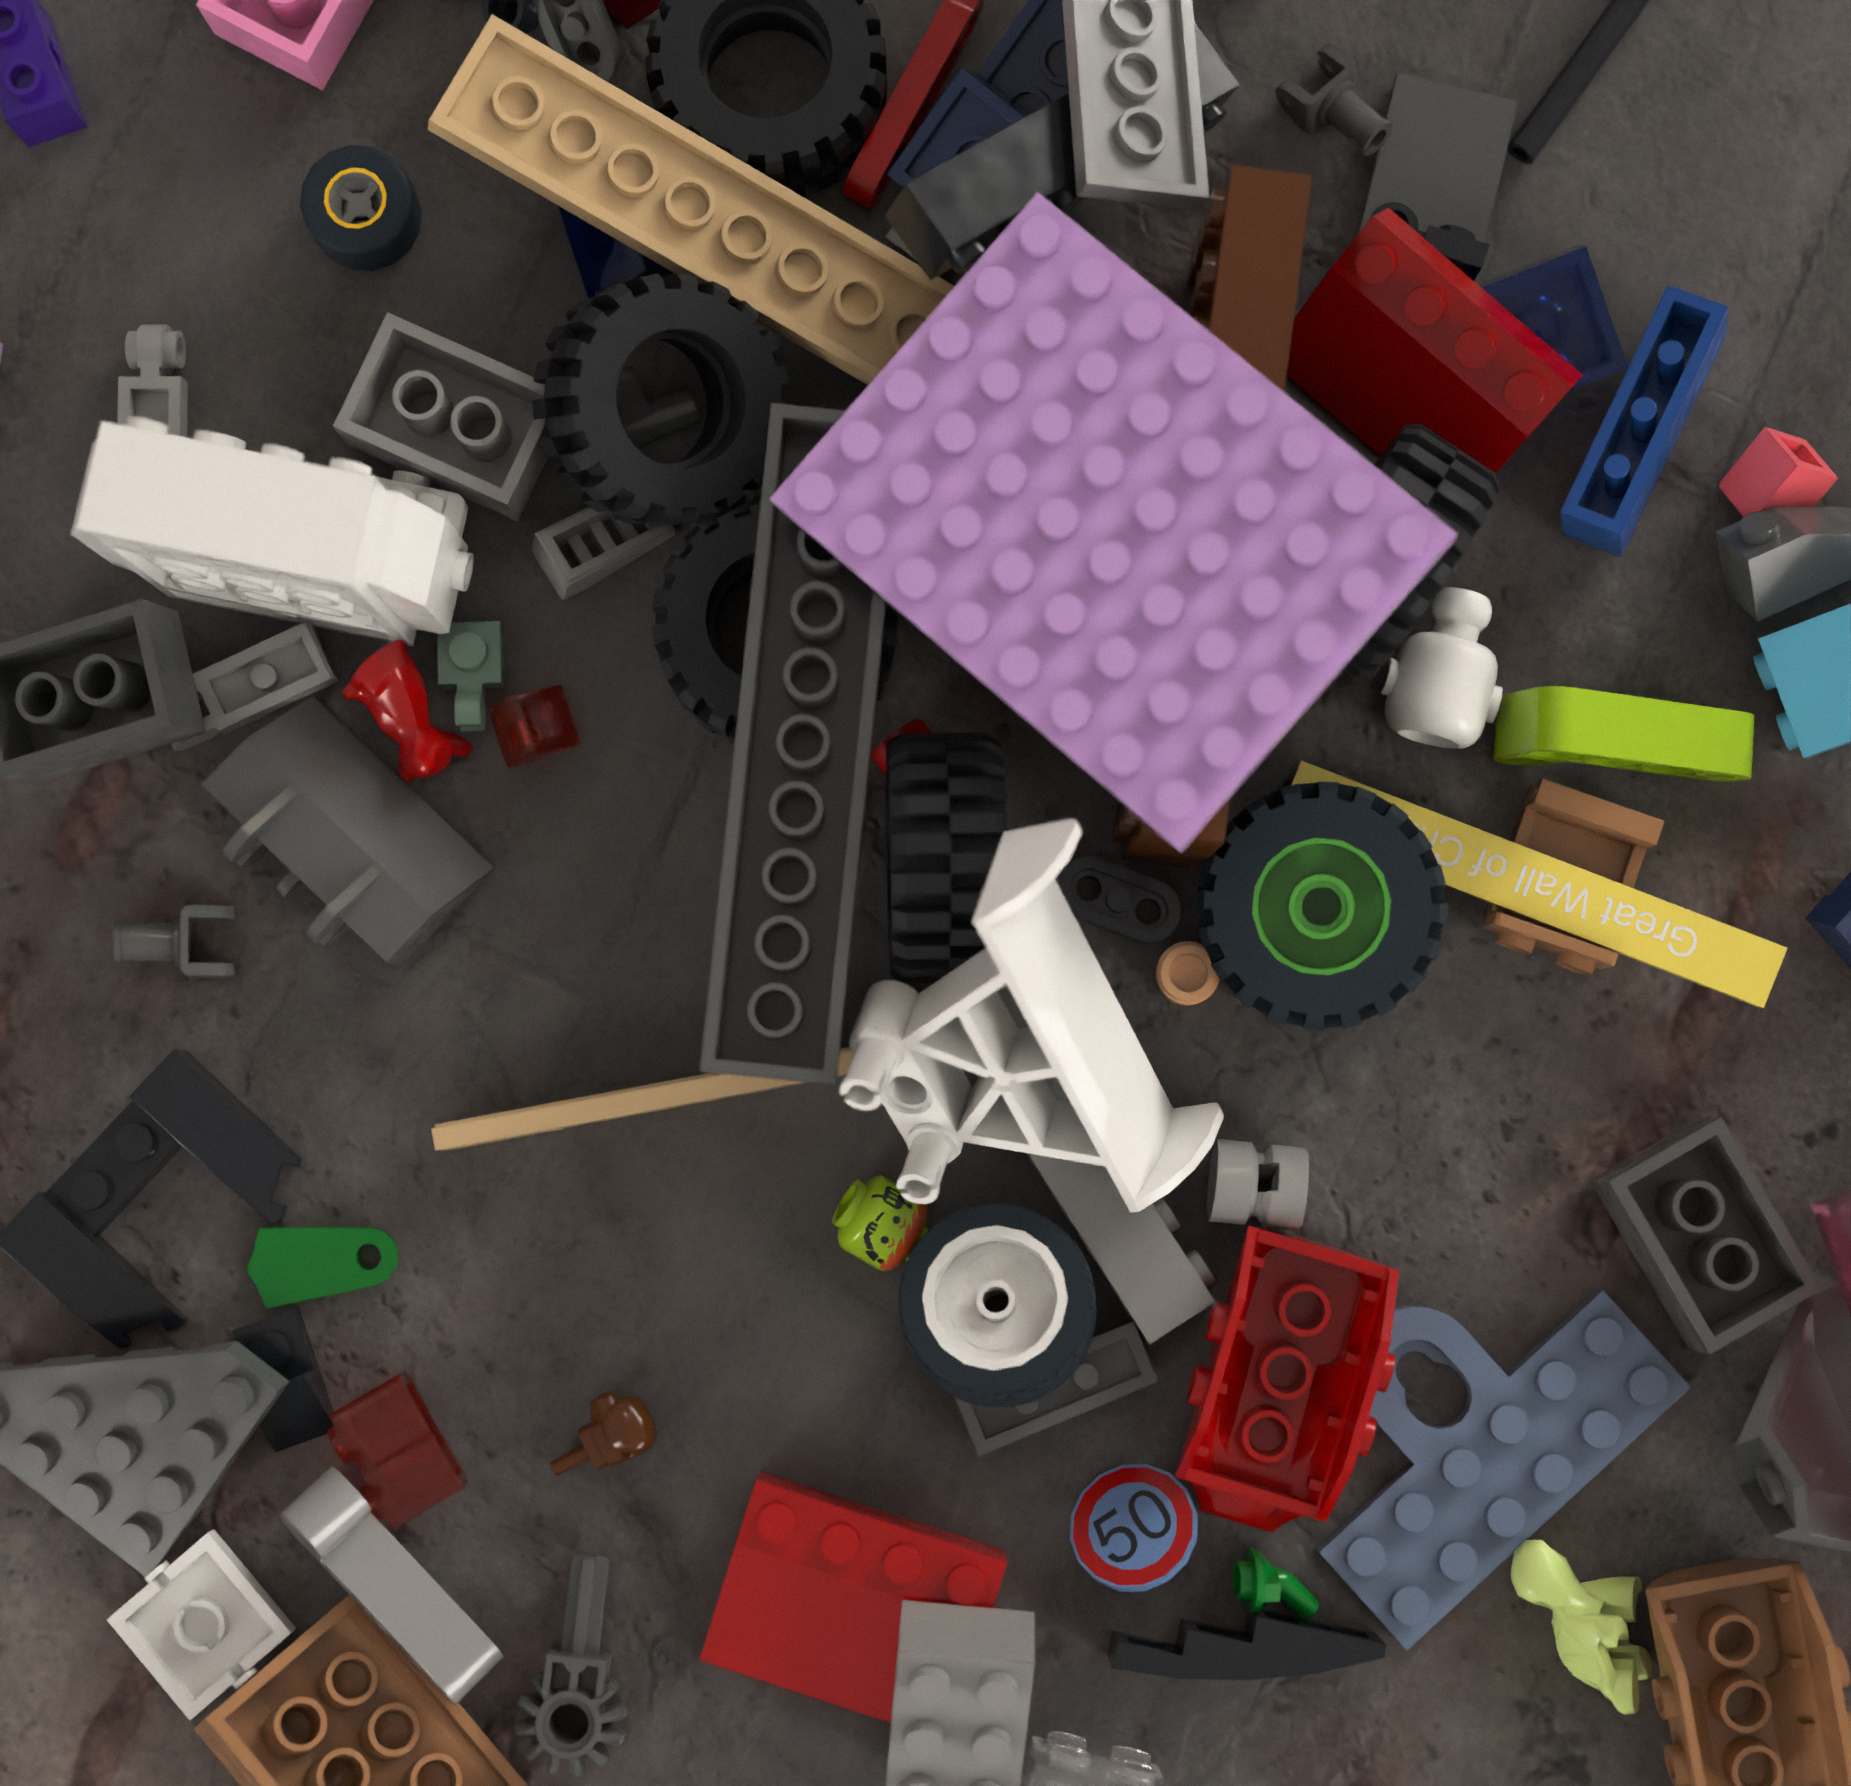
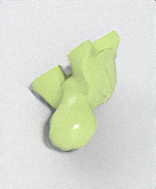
[1511,1540,1653,1715]

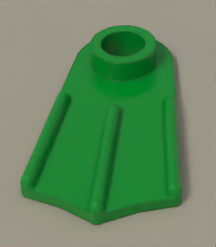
[246,1227,399,1308]

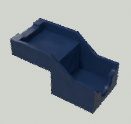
[887,0,1069,247]

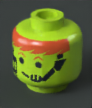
[832,1175,929,1272]

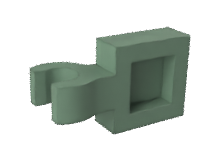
[437,621,505,733]

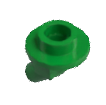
[1232,1547,1319,1620]

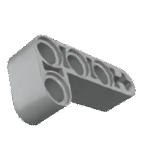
[280,1466,504,1705]

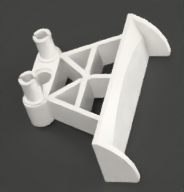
[839,819,1224,1213]

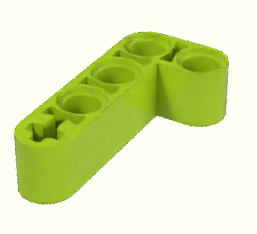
[1493,686,1755,782]

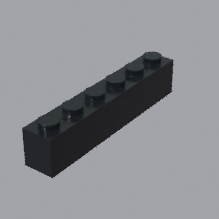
[885,23,1239,280]

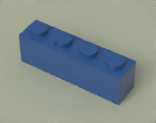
[1560,285,1728,558]

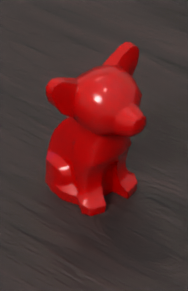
[341,640,473,782]

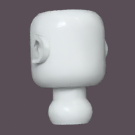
[1381,587,1503,749]

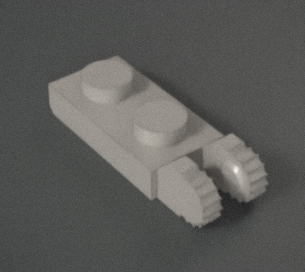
[171,621,339,752]

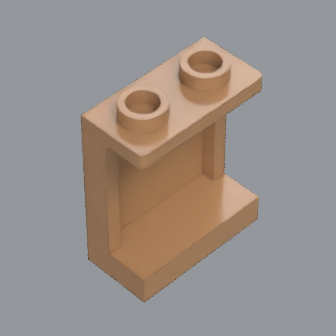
[1481,778,1665,976]

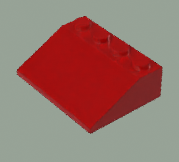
[1286,208,1583,474]
[699,1471,1008,1723]

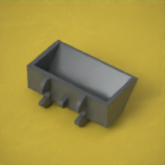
[201,696,494,967]

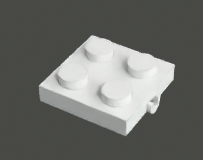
[107,1529,297,1720]

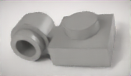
[117,324,188,438]

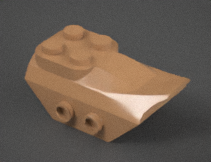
[1645,1558,1851,1786]

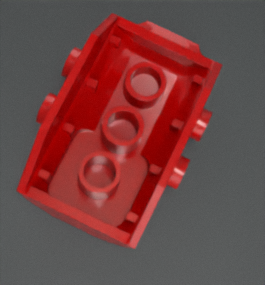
[1175,1226,1399,1533]

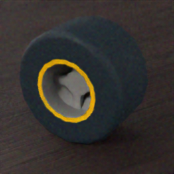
[300,145,422,271]

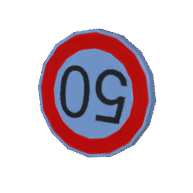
[1070,1464,1198,1592]

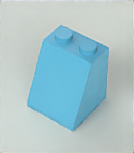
[1753,603,1851,758]

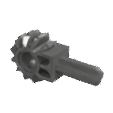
[515,1553,628,1778]

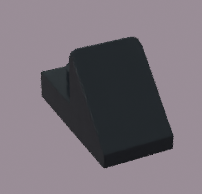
[232,1307,340,1452]

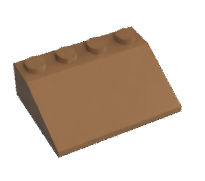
[194,1595,527,1786]

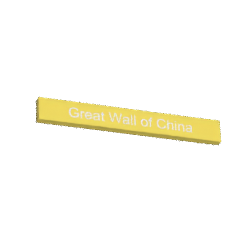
[1292,761,1788,1008]

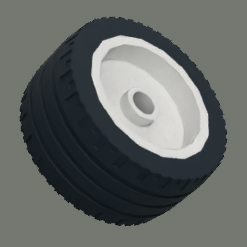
[898,1202,1097,1407]

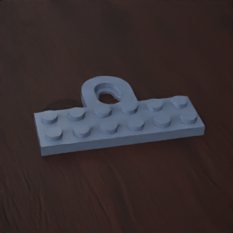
[1316,1289,1691,1651]

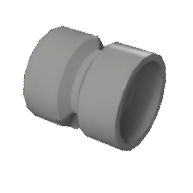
[1206,1139,1309,1231]

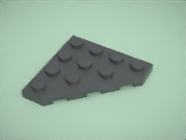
[0,1341,289,1577]

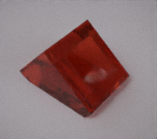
[489,685,581,767]

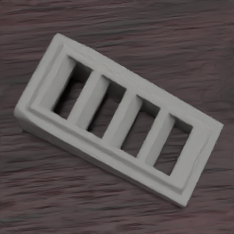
[532,507,676,601]

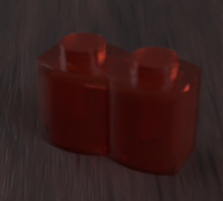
[328,1370,468,1529]

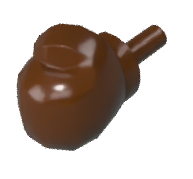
[550,1390,657,1476]

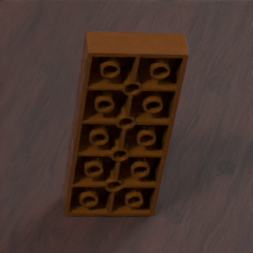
[1112,164,1313,869]

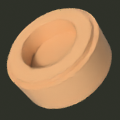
[1154,941,1219,1006]

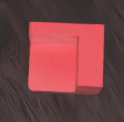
[1720,427,1838,517]

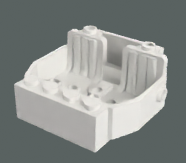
[71,416,474,647]

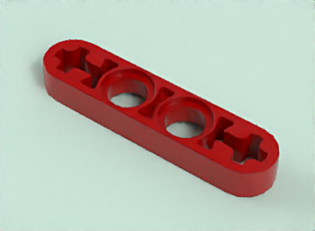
[842,0,984,210]

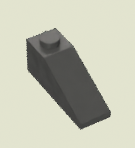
[1716,506,1851,622]

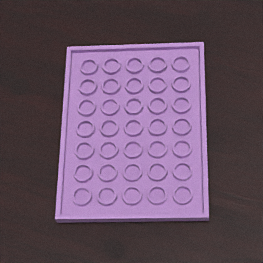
[770,192,1457,853]

